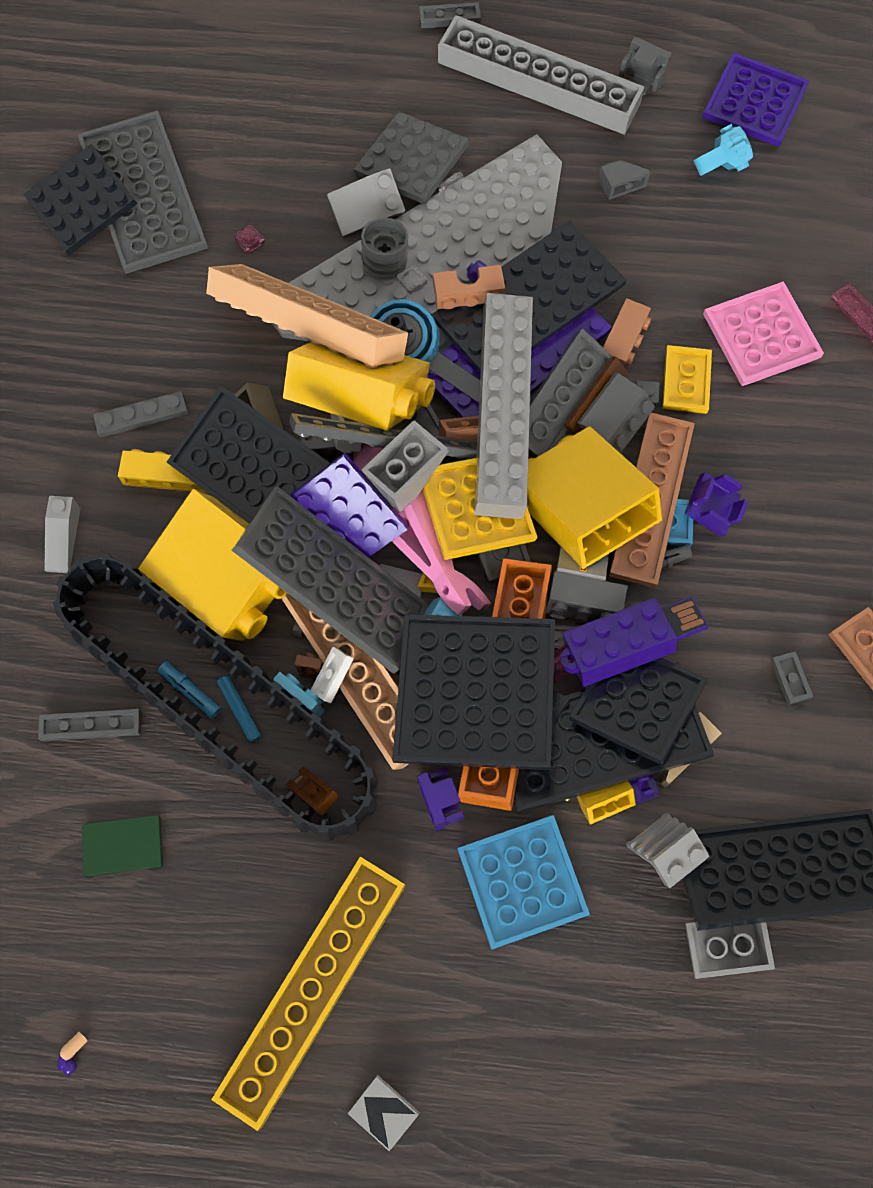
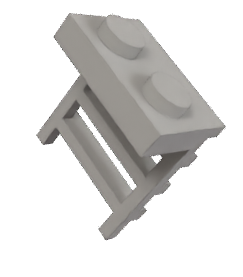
[626,813,710,888]

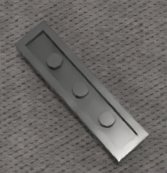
[93,391,188,438]
[38,709,141,741]

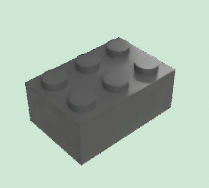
[546,571,627,624]

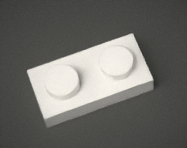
[311,647,354,703]

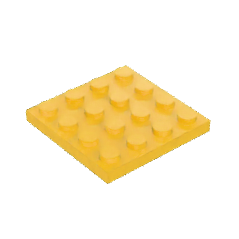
[422,458,537,560]

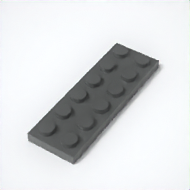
[528,328,613,458]

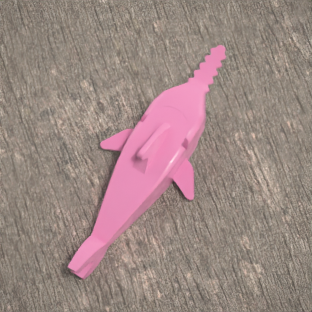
[353,424,491,614]

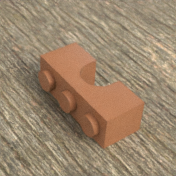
[433,265,505,309]

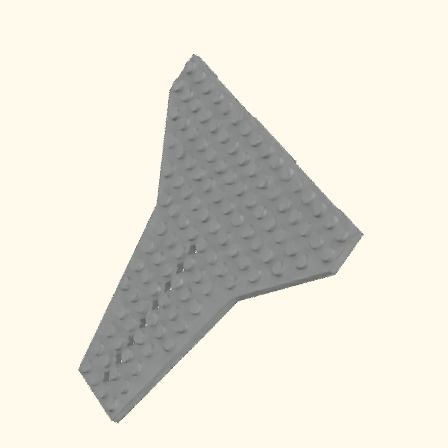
[272,134,572,439]

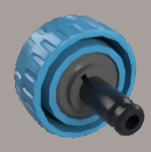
[369,299,440,362]

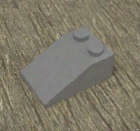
[327,168,405,237]
[361,421,449,512]
[685,922,775,979]

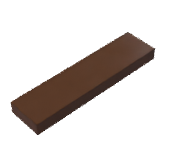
[564,357,628,436]

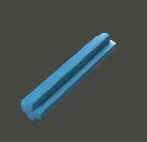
[217,676,261,742]

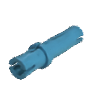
[157,661,222,720]

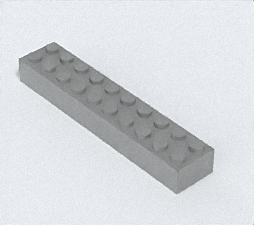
[438,15,644,135]
[474,293,533,519]

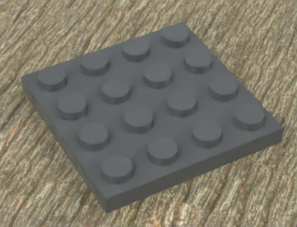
[354,111,469,204]

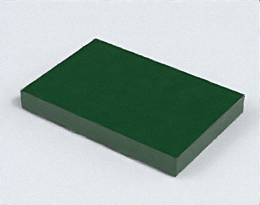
[82,815,163,877]

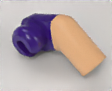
[57,1032,87,1076]

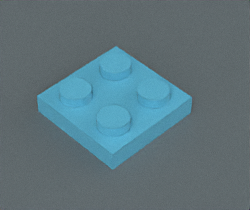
[273,672,325,716]

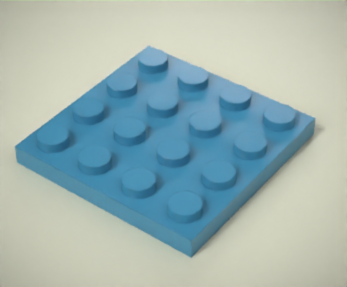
[457,815,590,950]

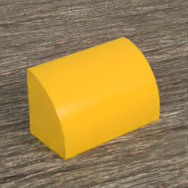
[577,782,636,825]

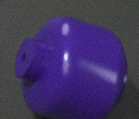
[466,260,487,283]

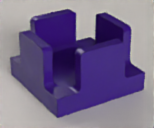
[684,472,748,536]
[418,768,465,831]

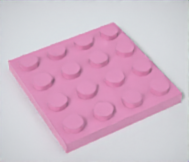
[703,281,824,386]

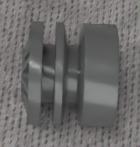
[361,217,408,279]

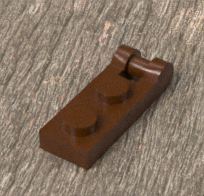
[286,766,339,816]

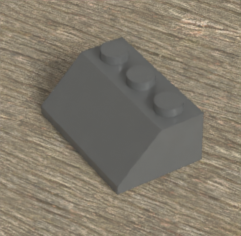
[577,373,655,454]

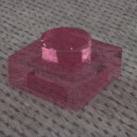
[234,223,265,254]

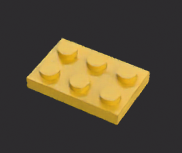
[662,345,712,414]

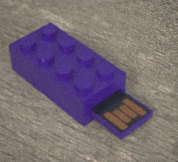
[560,596,709,687]

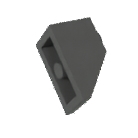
[598,160,650,200]

